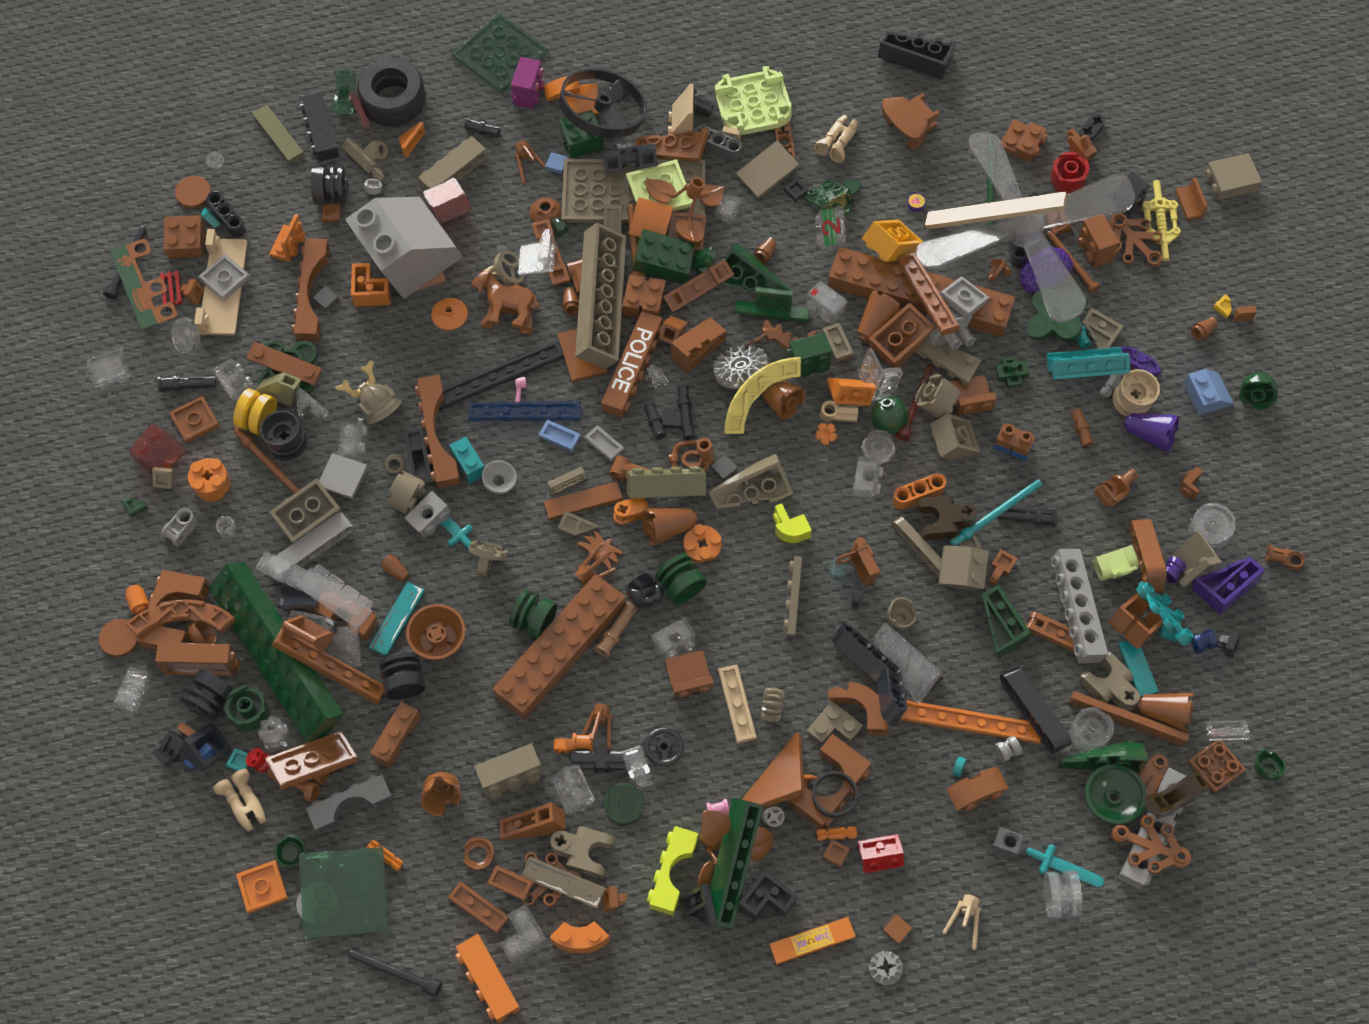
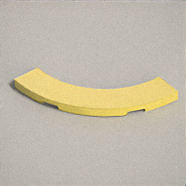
[724,357,801,434]

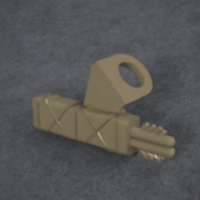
[342,139,388,181]

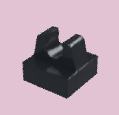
[1217,631,1239,658]

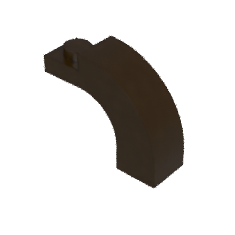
[1143,771,1211,819]

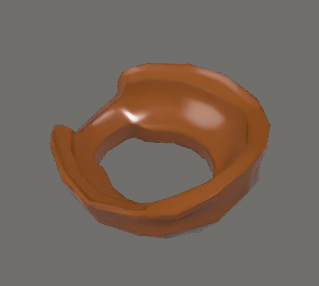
[463,836,495,870]

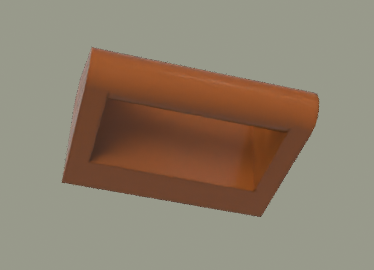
[282,615,335,651]

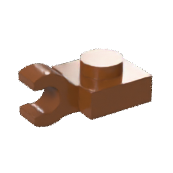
[989,549,1018,586]

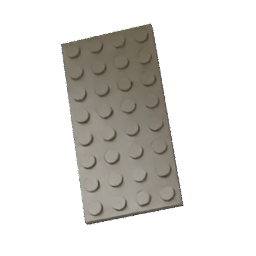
[561,159,705,224]

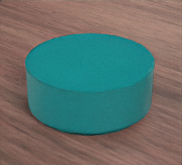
[952,757,967,778]

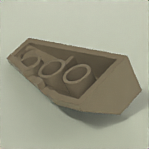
[709,454,794,509]

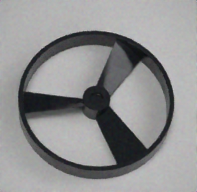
[559,68,647,139]

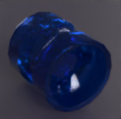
[1191,629,1218,654]

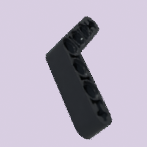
[832,623,908,725]

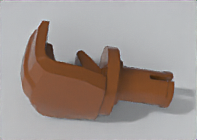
[1093,468,1139,507]

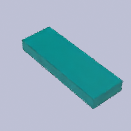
[1118,640,1159,698]

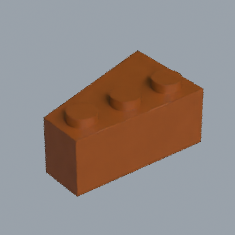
[671,317,726,373]

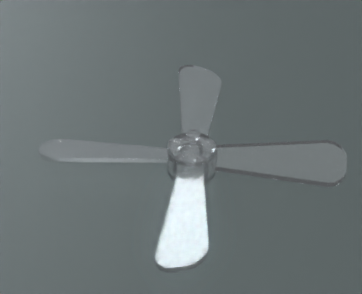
[915,132,1135,323]

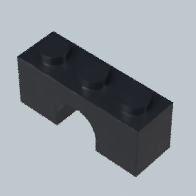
[601,144,658,173]

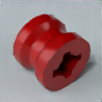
[246,748,270,773]

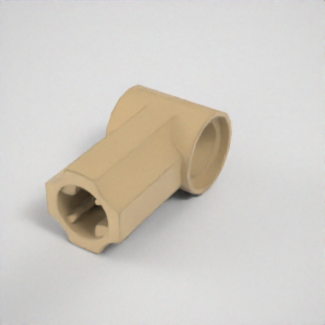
[819,401,858,423]

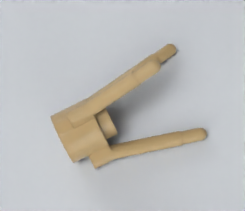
[943,895,981,950]

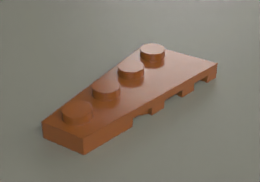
[635,128,709,162]

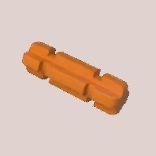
[816,826,857,841]
[367,840,404,871]

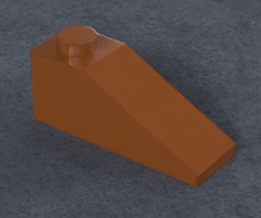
[499,802,566,840]

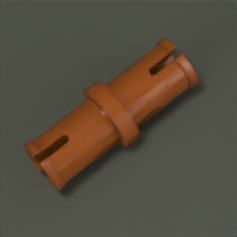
[1070,408,1094,447]

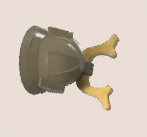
[335,361,401,424]

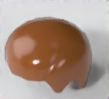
[188,621,217,644]

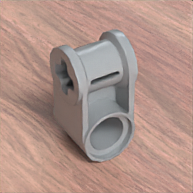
[161,508,197,547]

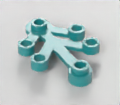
[1136,581,1194,646]

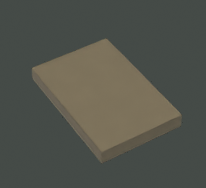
[736,141,800,199]

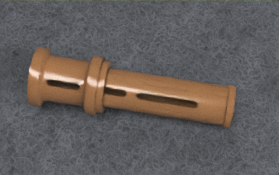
[594,602,637,658]

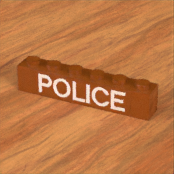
[601,311,663,418]

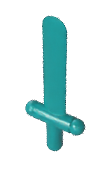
[431,513,473,550]
[1026,844,1104,887]

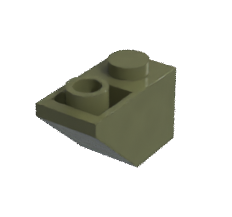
[256,372,302,406]

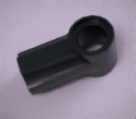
[682,88,715,118]

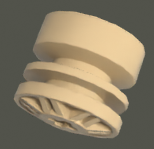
[1112,369,1160,417]

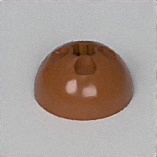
[406,604,465,661]

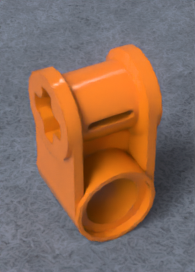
[613,498,649,525]

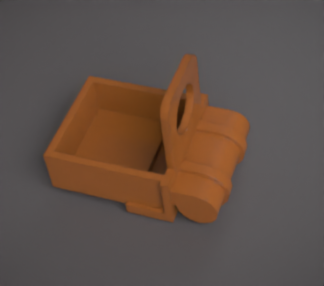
[835,537,880,587]

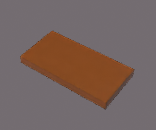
[265,731,358,790]

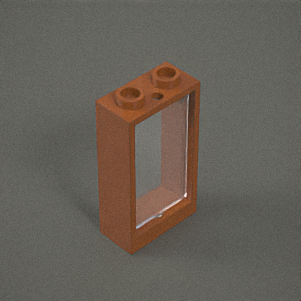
[155,643,240,676]

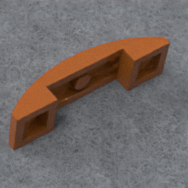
[532,219,570,286]
[663,259,734,313]

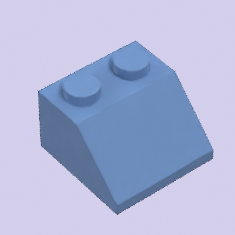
[1184,369,1234,415]

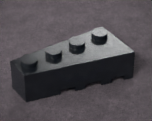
[878,31,957,79]

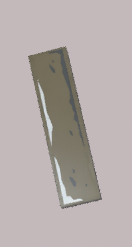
[522,857,606,908]

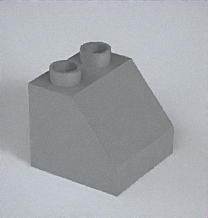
[345,197,463,299]

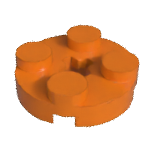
[683,524,722,563]

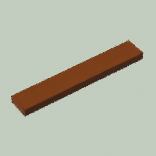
[897,252,960,336]
[272,628,384,705]
[1068,692,1190,747]

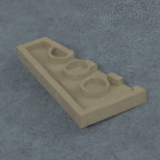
[915,336,982,387]

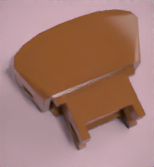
[882,93,940,150]

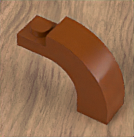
[828,682,889,735]

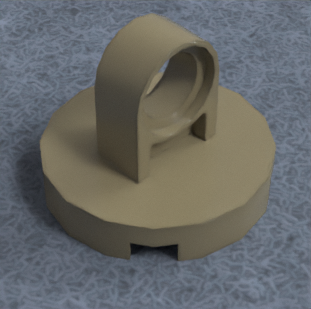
[468,541,508,577]

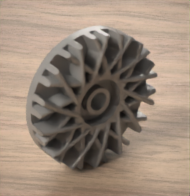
[713,345,769,389]

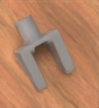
[925,303,976,350]

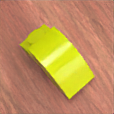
[773,503,812,543]

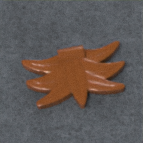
[577,531,623,570]

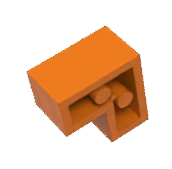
[351,263,391,307]

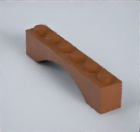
[292,238,330,342]
[415,374,460,488]

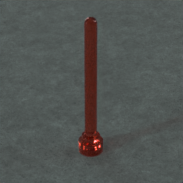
[895,364,933,442]

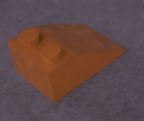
[869,303,935,371]

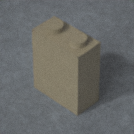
[1204,153,1262,200]

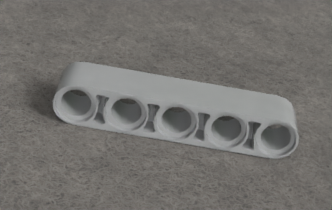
[265,512,354,583]

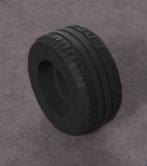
[357,58,426,126]

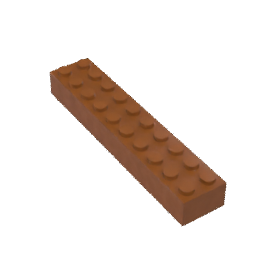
[827,247,1015,338]

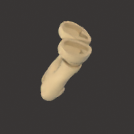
[814,115,858,163]
[213,769,266,832]

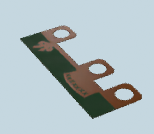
[110,239,177,329]

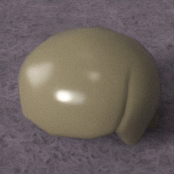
[887,597,917,630]

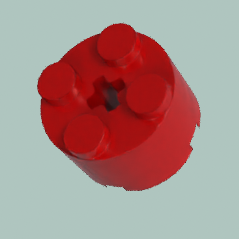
[1050,152,1089,194]

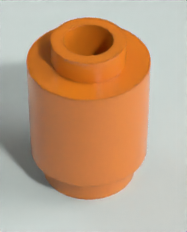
[125,585,149,615]

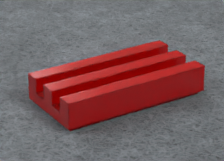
[160,270,183,305]

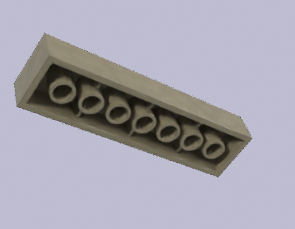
[575,223,626,369]

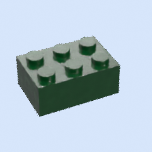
[632,229,695,284]

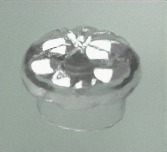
[861,430,895,464]

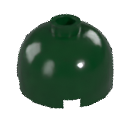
[1239,372,1278,410]
[871,396,909,434]

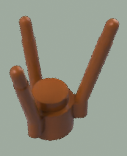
[514,140,545,184]
[575,543,616,585]
[581,703,613,750]

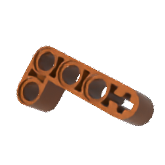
[1129,519,1166,593]

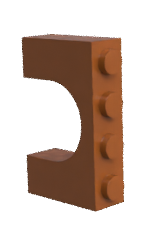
[135,570,211,651]
[783,734,871,829]

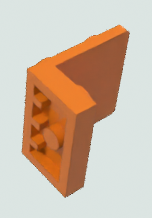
[269,214,305,262]
[827,378,876,406]

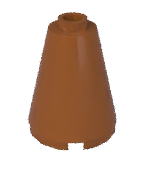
[857,290,903,343]
[760,380,805,420]
[642,508,697,546]
[1137,693,1194,733]

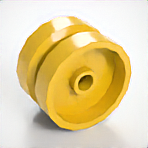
[233,388,277,436]

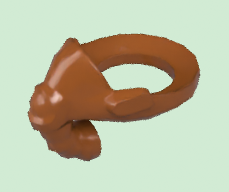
[988,258,1011,281]

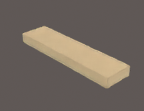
[718,665,757,744]

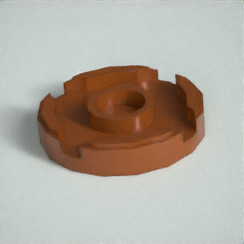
[175,176,211,209]
[99,619,138,658]

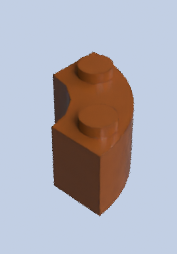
[946,767,1009,812]

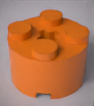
[188,458,231,502]

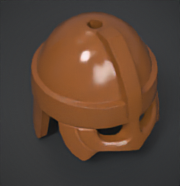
[421,772,461,816]

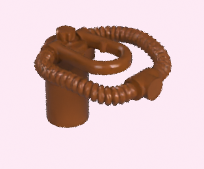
[669,438,715,473]

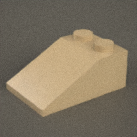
[668,84,694,135]

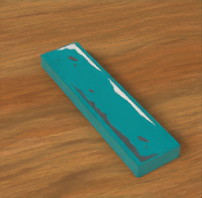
[369,582,425,657]

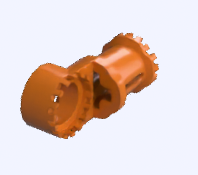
[553,733,593,753]

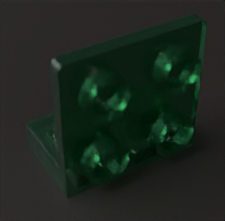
[803,179,855,221]

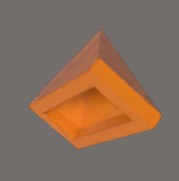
[399,122,425,158]

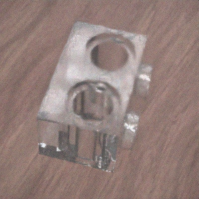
[212,358,254,404]
[114,666,153,715]
[551,765,595,814]

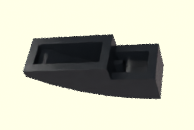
[404,427,432,483]

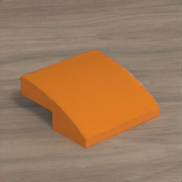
[628,197,673,238]

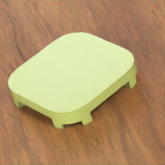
[715,66,792,135]

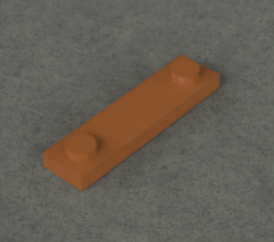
[246,342,323,386]

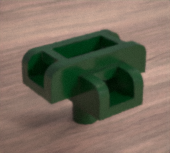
[995,356,1030,388]

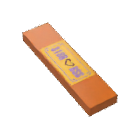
[769,917,856,965]

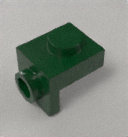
[692,247,717,274]

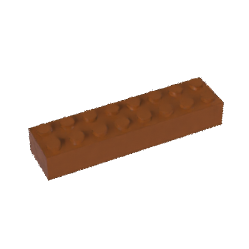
[492,574,626,720]

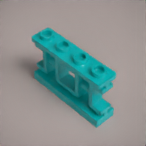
[1047,347,1130,379]

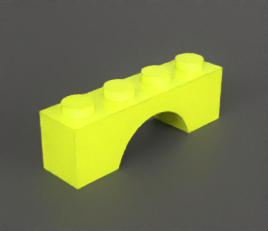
[647,826,698,916]

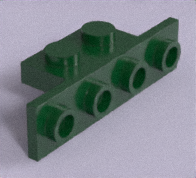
[735,287,809,322]

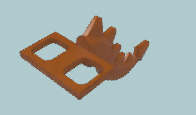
[745,320,817,349]

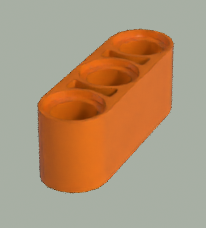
[893,474,946,510]

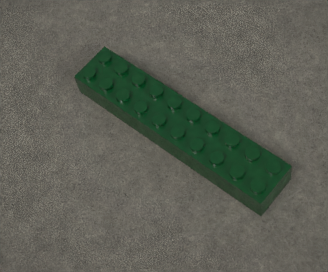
[208,561,344,743]

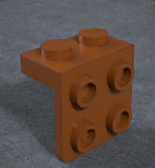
[950,376,997,416]
[666,651,714,698]

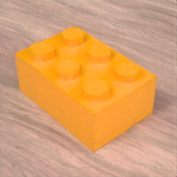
[862,220,924,262]

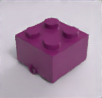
[510,57,545,109]

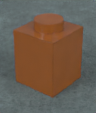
[659,316,688,344]

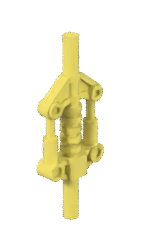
[1141,180,1181,261]

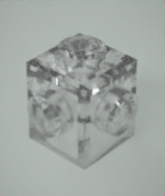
[258,716,289,750]

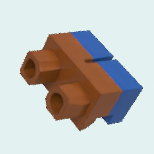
[993,423,1036,462]

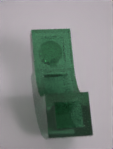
[331,70,356,115]

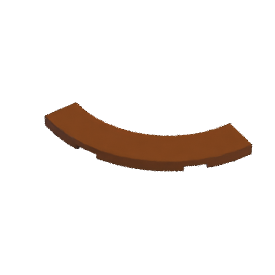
[125,600,236,639]

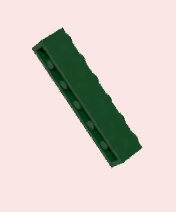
[710,798,764,929]

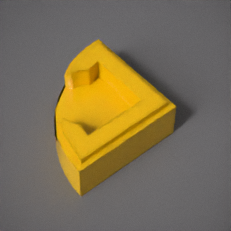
[1213,294,1232,319]

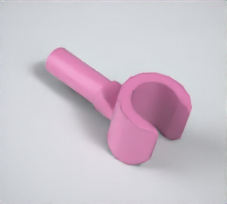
[515,377,527,404]

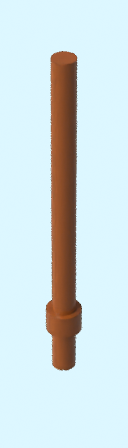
[233,427,300,494]

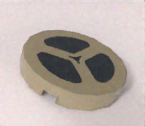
[494,250,525,286]

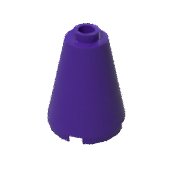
[1124,413,1180,452]

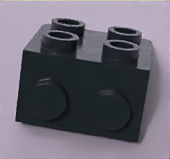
[277,573,323,611]

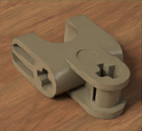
[1079,652,1140,711]
[550,826,615,878]

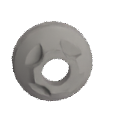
[482,460,517,495]

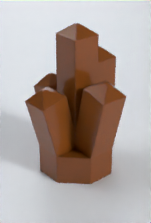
[1066,129,1098,161]

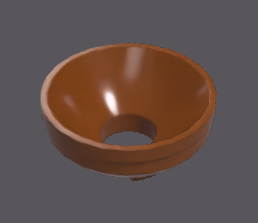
[530,198,562,227]

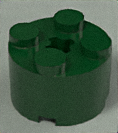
[224,686,269,732]

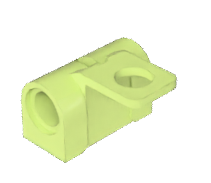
[1092,545,1139,581]

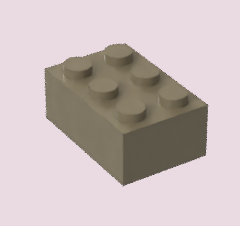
[269,478,341,544]
[474,743,543,800]

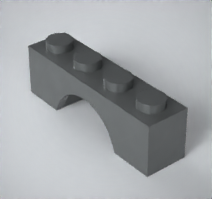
[306,775,394,835]

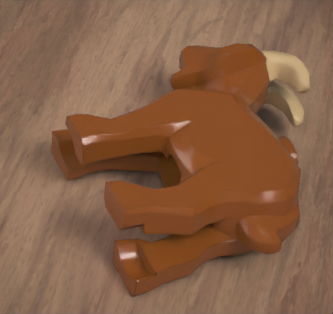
[471,265,540,335]

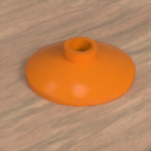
[431,298,468,330]

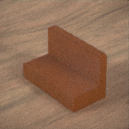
[1175,178,1208,221]

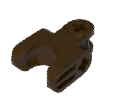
[916,496,977,540]

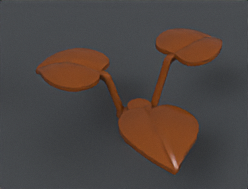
[645,177,725,243]
[697,810,773,888]

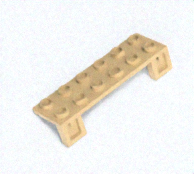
[194,229,248,335]

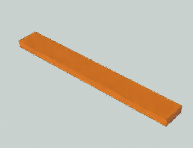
[900,700,1041,744]

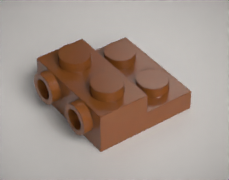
[998,119,1048,162]

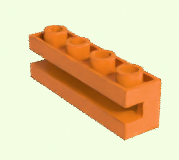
[455,934,520,1024]

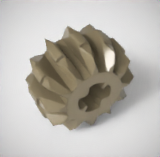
[761,687,784,722]

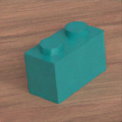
[449,437,484,484]

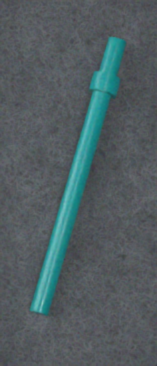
[950,479,1042,546]

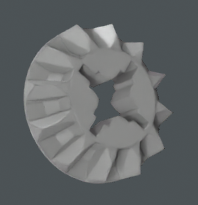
[869,951,903,985]

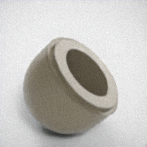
[385,454,404,473]

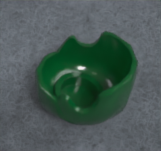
[1254,749,1286,781]
[274,836,307,868]

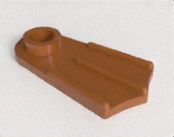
[1138,754,1169,796]

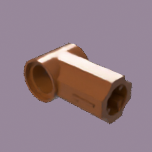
[566,259,582,295]
[609,456,650,481]

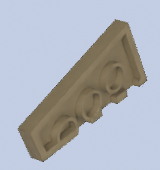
[783,556,802,637]

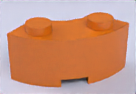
[550,921,610,953]

